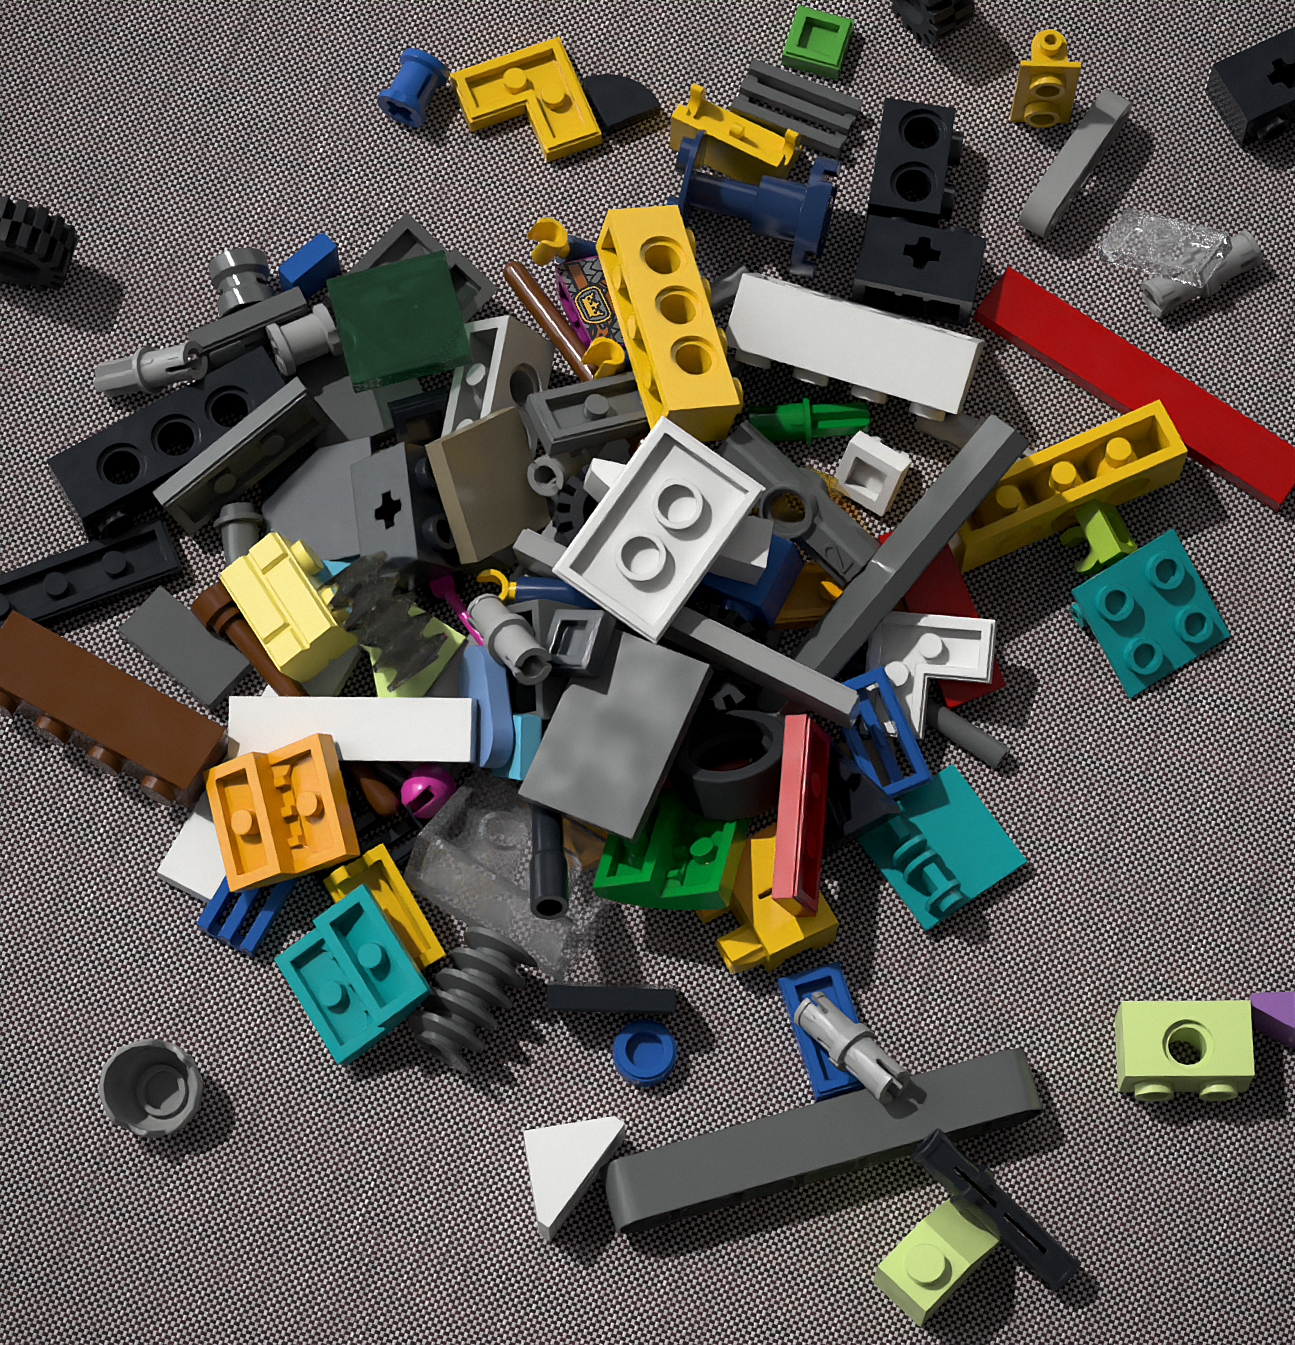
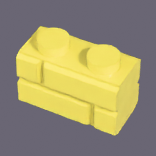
[219,532,358,683]

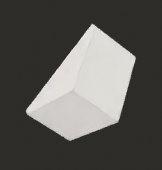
[523,1116,625,1242]

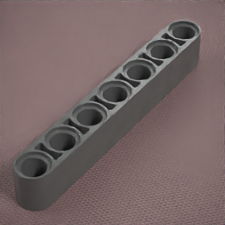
[599,1048,1044,1234]

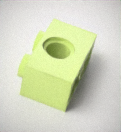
[1114,1000,1255,1101]

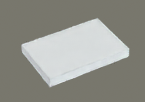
[552,415,766,644]

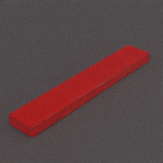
[974,266,1295,512]

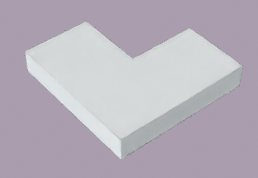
[859,611,997,740]

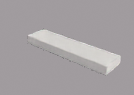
[227,696,477,763]

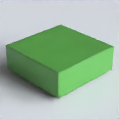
[781,5,855,80]

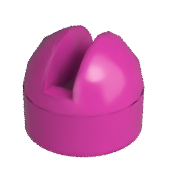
[401,763,457,819]

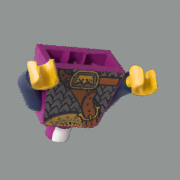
[526,217,702,380]

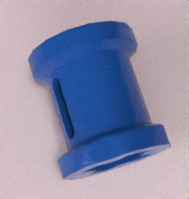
[377,48,450,127]

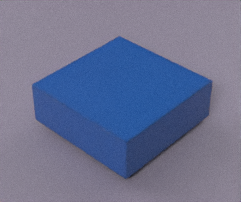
[278,232,341,300]

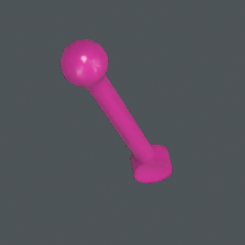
[429,574,508,672]

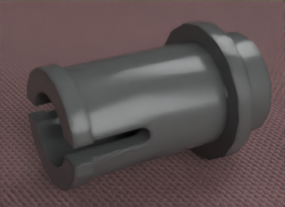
[214,502,263,568]

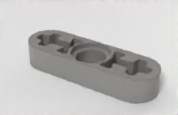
[1018,88,1132,239]

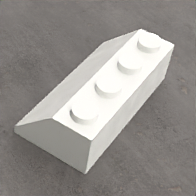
[725,273,985,422]

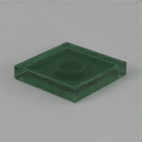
[326,250,473,394]

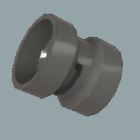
[208,247,276,319]

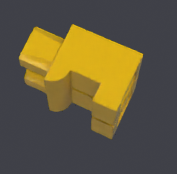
[695,822,838,974]

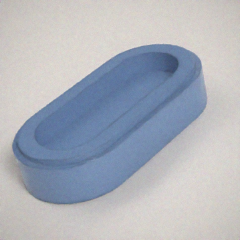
[458,645,515,768]

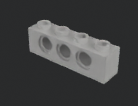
[441,315,556,575]

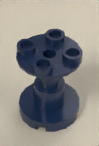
[666,129,841,279]

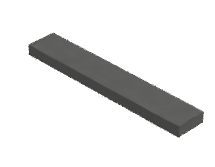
[754,414,1030,726]

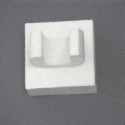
[830,430,912,517]

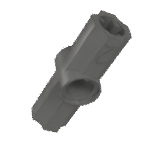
[715,419,882,586]

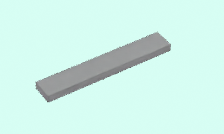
[513,529,860,730]

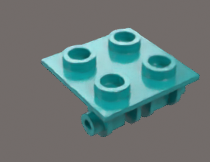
[1069,529,1231,698]
[856,763,1027,932]

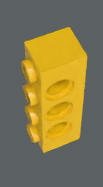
[596,205,743,442]
[948,399,1188,574]

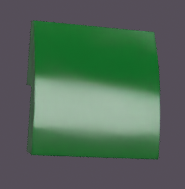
[592,787,752,910]

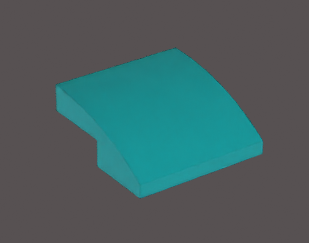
[274,884,432,1065]

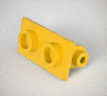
[1010,29,1081,128]

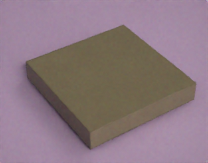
[425,406,551,564]

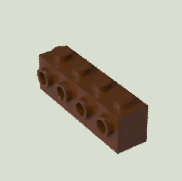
[0,610,228,810]

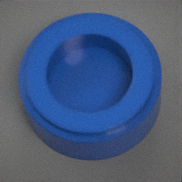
[613,1019,677,1087]

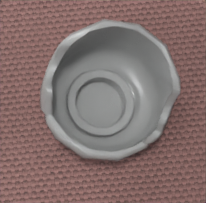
[98,1039,204,1138]

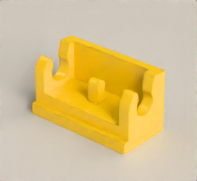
[670,83,802,186]
[323,843,446,971]

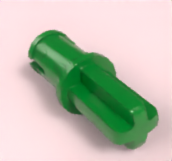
[748,397,870,446]

